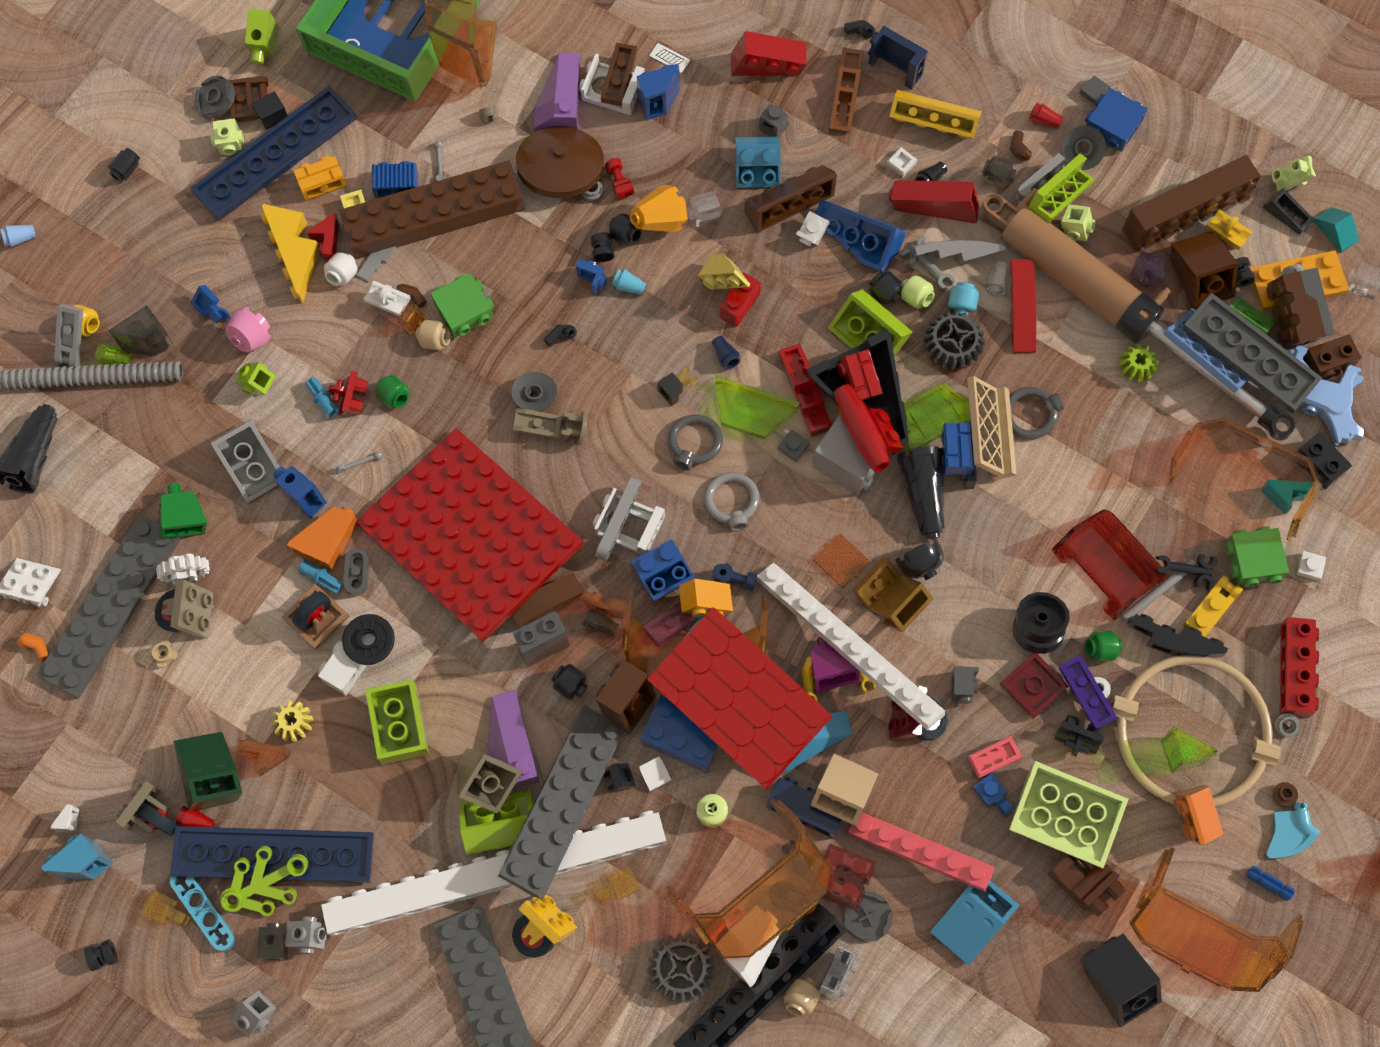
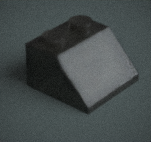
[108,305,173,356]

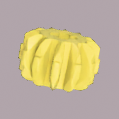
[271,701,313,742]

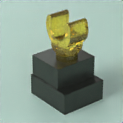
[657,367,697,406]

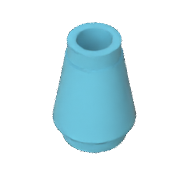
[612,269,647,295]

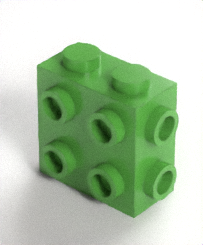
[430,273,495,338]
[1225,526,1289,587]

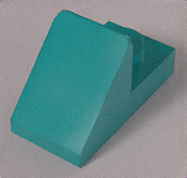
[1262,480,1315,514]

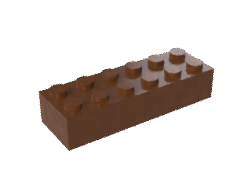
[1122,155,1261,251]

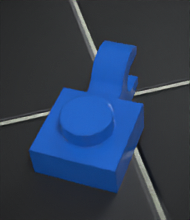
[190,285,230,323]
[973,772,1014,817]

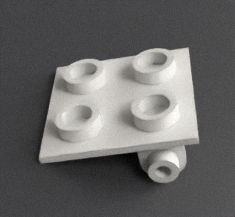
[0,558,61,607]

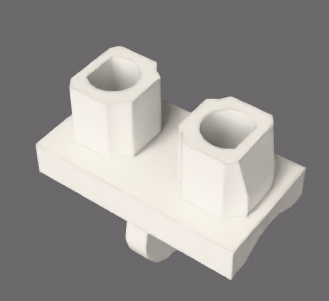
[364,281,411,317]

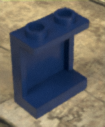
[868,26,928,90]

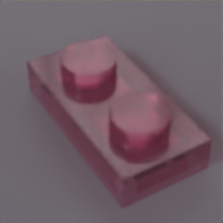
[643,602,695,647]

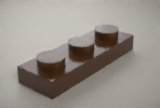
[601,43,638,106]

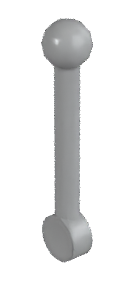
[434,141,445,181]
[336,451,383,473]

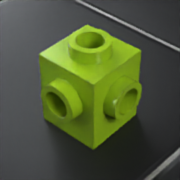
[235,362,276,396]

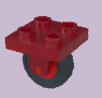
[888,686,948,741]

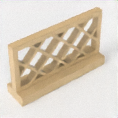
[967,376,1017,480]

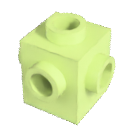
[211,118,244,156]
[1061,204,1095,241]

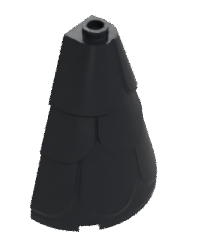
[806,329,909,456]

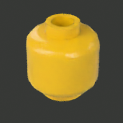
[74,305,100,337]

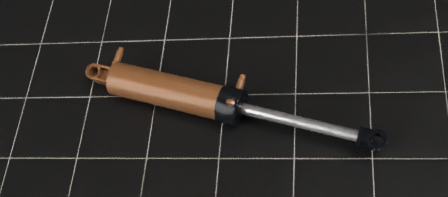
[983,188,1296,441]

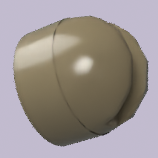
[479,106,497,123]

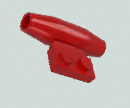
[834,385,903,472]

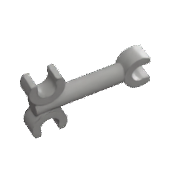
[900,236,955,292]

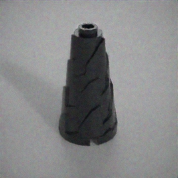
[0,404,58,494]
[896,446,945,540]

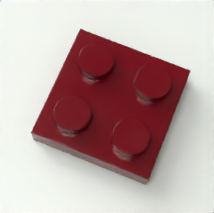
[1000,653,1069,719]

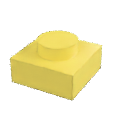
[340,190,365,208]

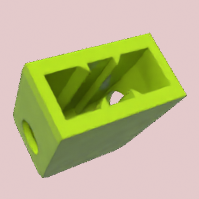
[245,9,279,65]

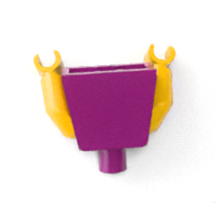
[801,637,876,702]

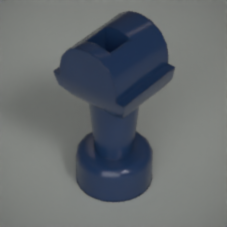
[713,563,757,592]

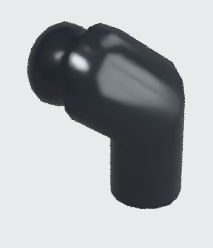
[844,20,875,38]
[543,325,577,347]

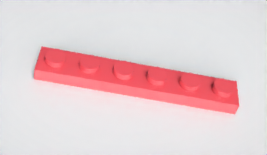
[848,812,995,892]

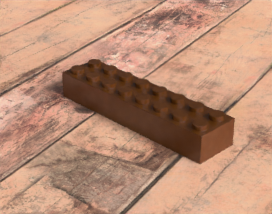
[339,160,525,260]

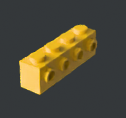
[889,90,982,139]

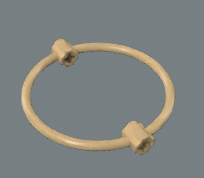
[1111,655,1281,807]

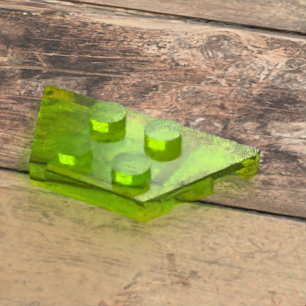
[715,375,799,439]
[904,383,981,454]

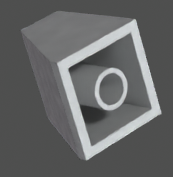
[812,415,875,495]

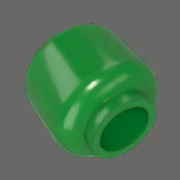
[375,375,409,409]
[1084,631,1122,662]

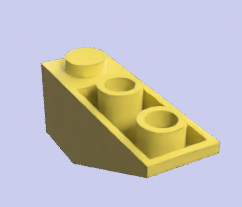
[698,253,750,290]

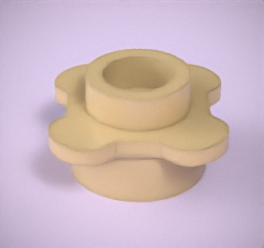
[149,640,178,668]

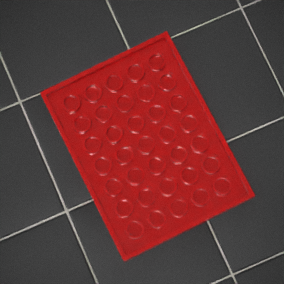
[356,428,584,643]

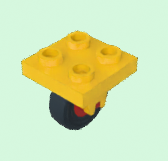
[512,895,578,958]

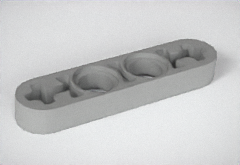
[595,477,643,562]

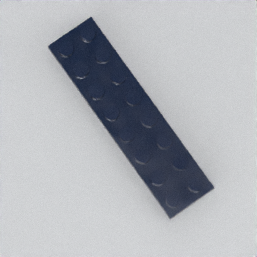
[191,86,357,221]
[170,826,374,883]

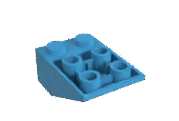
[930,880,1019,966]

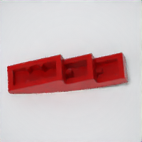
[1010,259,1036,353]
[779,343,832,437]

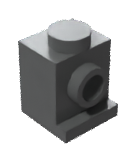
[759,104,789,137]
[951,666,979,704]

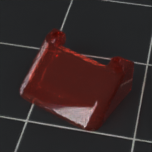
[1051,509,1167,620]

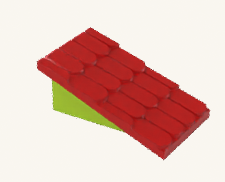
[647,607,832,790]

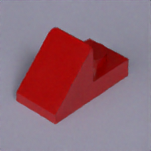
[307,214,340,263]

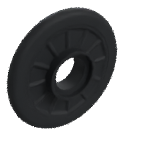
[342,614,395,665]

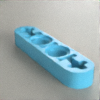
[170,877,236,952]

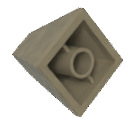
[457,748,523,813]

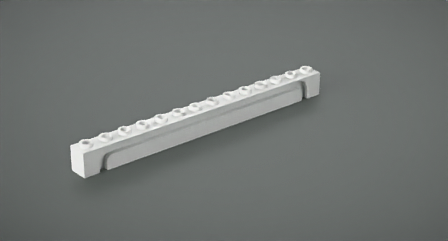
[321,811,667,937]

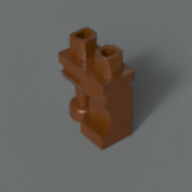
[1048,855,1126,917]

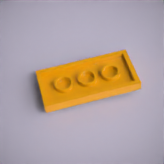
[1250,250,1350,311]

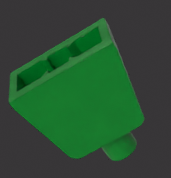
[159,483,207,539]

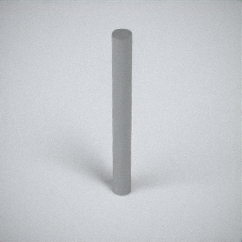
[1120,559,1197,623]

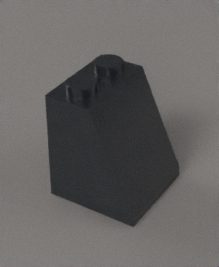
[1082,933,1162,1028]

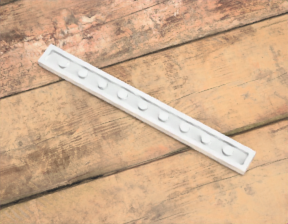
[757,563,945,731]

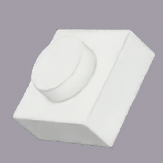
[1296,551,1326,581]

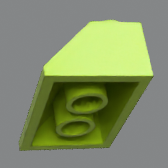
[828,289,913,355]
[459,789,533,855]

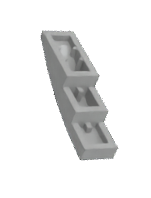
[909,240,1006,261]

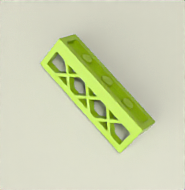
[1028,154,1095,223]

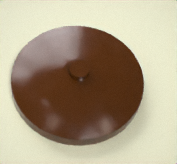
[516,126,604,198]

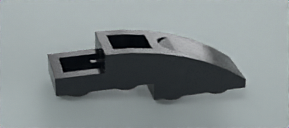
[1129,614,1229,658]

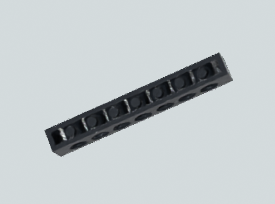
[673,903,846,1047]

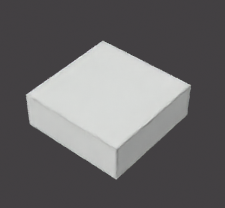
[886,147,917,178]

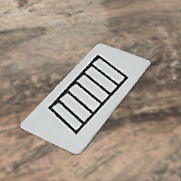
[650,43,690,73]

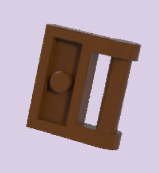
[229,76,269,122]

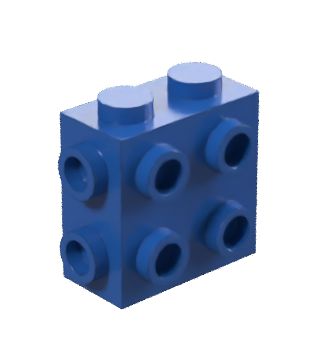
[1084,88,1148,152]

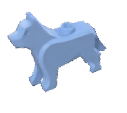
[1289,344,1364,447]

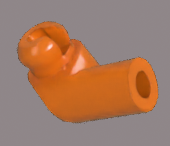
[17,633,49,661]

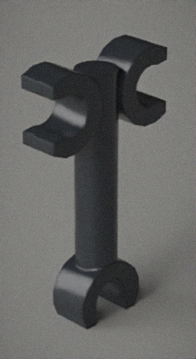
[1154,554,1217,589]

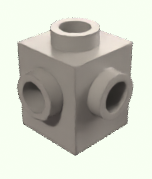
[285,917,327,954]
[231,990,276,1038]

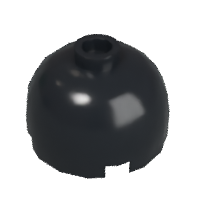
[895,537,944,581]

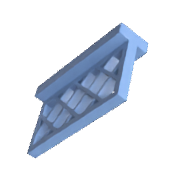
[1163,308,1250,393]

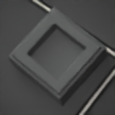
[1080,75,1111,104]

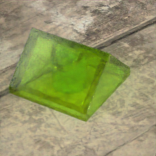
[1160,726,1218,773]

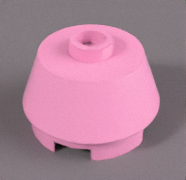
[225,306,272,352]

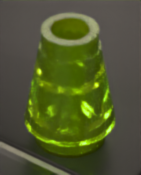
[95,342,131,366]

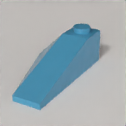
[781,711,852,774]

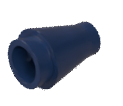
[712,336,741,370]

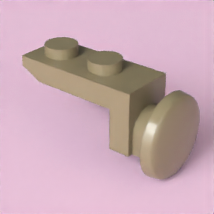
[512,408,588,445]

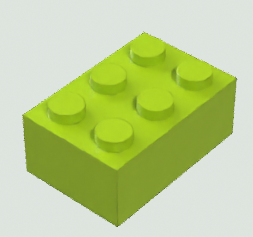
[365,679,430,765]

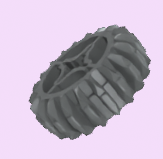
[924,310,986,371]
[647,933,715,1003]

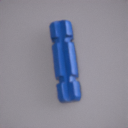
[1246,866,1295,901]

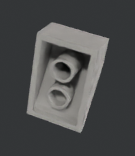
[210,418,280,503]

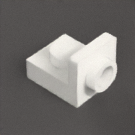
[796,211,830,247]

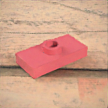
[967,736,1022,779]

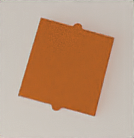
[813,533,870,588]

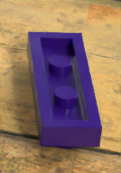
[1059,655,1118,730]

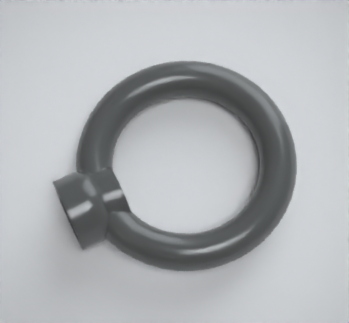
[1009,387,1064,440]
[668,414,723,471]

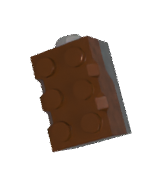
[1266,264,1335,349]

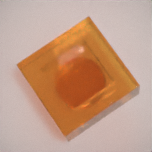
[397,303,426,335]

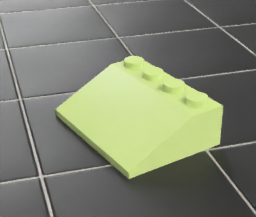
[1009,761,1129,869]

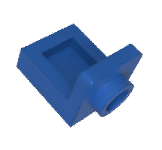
[576,259,607,296]

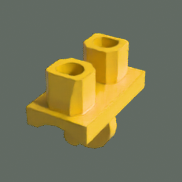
[1206,209,1253,250]

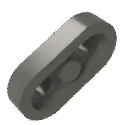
[343,548,370,596]

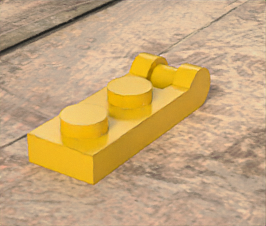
[1184,575,1243,637]

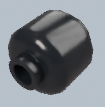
[609,213,642,246]
[869,271,902,304]
[551,664,588,700]

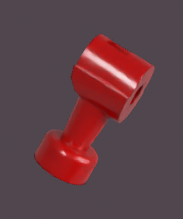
[604,158,635,200]

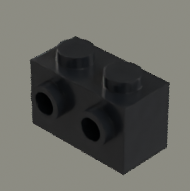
[1294,432,1352,490]

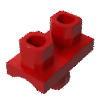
[328,371,368,417]

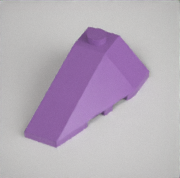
[534,53,581,130]
[488,690,540,790]

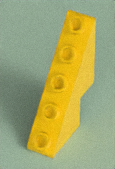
[260,204,320,303]

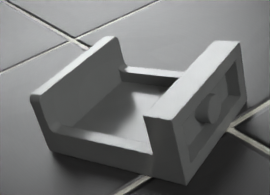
[513,611,570,667]

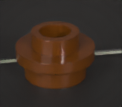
[1273,782,1298,807]

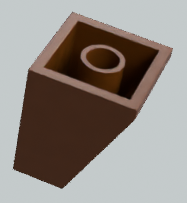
[1170,231,1238,309]

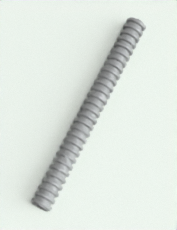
[0,361,183,390]

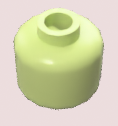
[901,275,935,309]
[696,794,728,828]

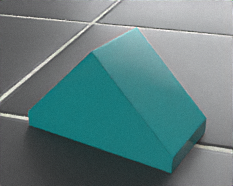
[1313,207,1359,253]

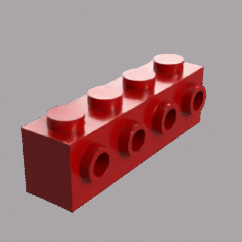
[1279,617,1319,718]

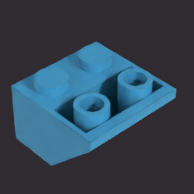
[735,137,780,188]
[41,834,113,880]

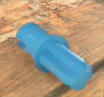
[305,377,339,418]
[298,559,343,594]

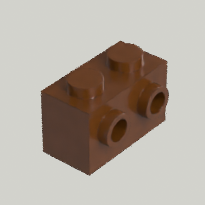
[1303,334,1362,380]

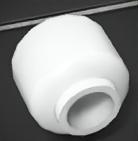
[324,253,358,286]

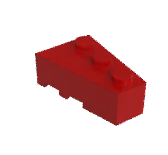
[731,31,807,76]

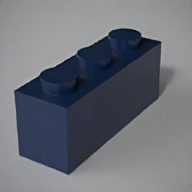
[766,777,842,838]

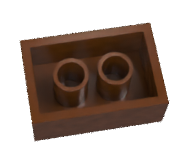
[596,660,656,735]

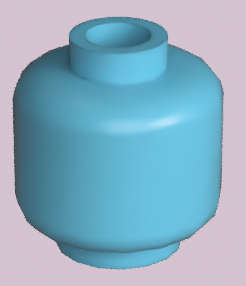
[948,282,979,316]

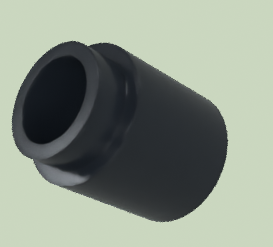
[108,148,140,181]

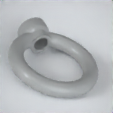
[704,472,760,531]

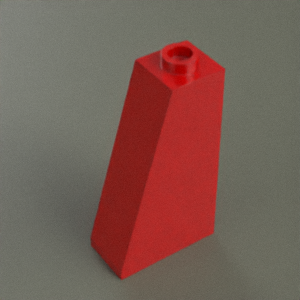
[889,180,980,223]

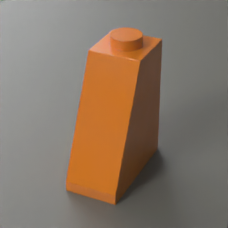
[287,506,357,571]

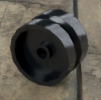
[1012,592,1070,654]

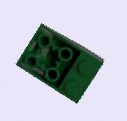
[173,732,242,811]

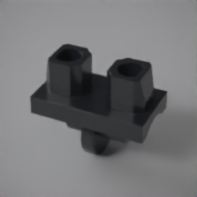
[1055,715,1104,757]

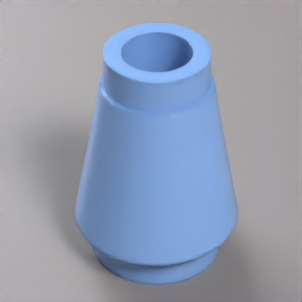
[0,225,36,247]

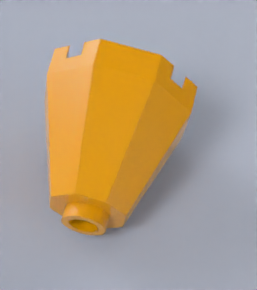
[630,185,688,232]

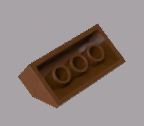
[745,165,837,233]

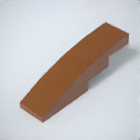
[829,47,864,132]

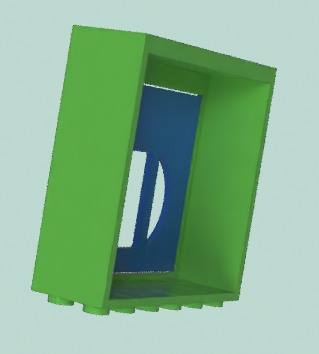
[296,0,480,102]

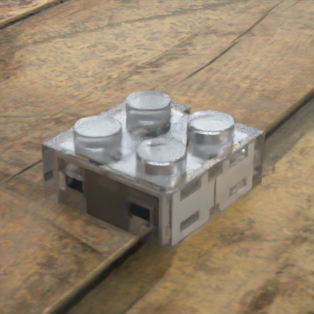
[818,943,861,1003]

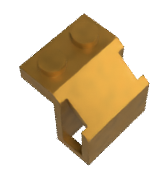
[852,557,934,632]

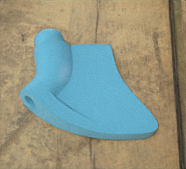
[1266,802,1320,859]

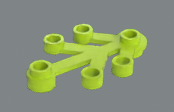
[220,846,308,916]

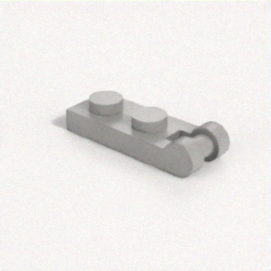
[1015,153,1065,204]
[54,304,83,368]

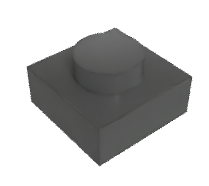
[777,429,810,462]

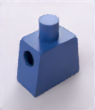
[274,466,327,519]

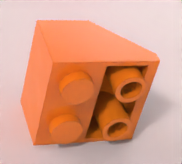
[1174,785,1224,845]

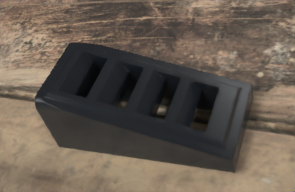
[1263,188,1314,234]

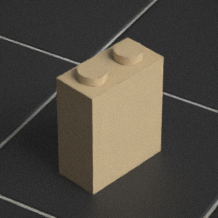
[811,754,878,826]

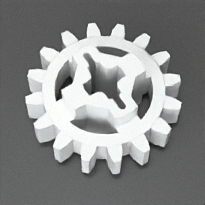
[156,554,210,585]

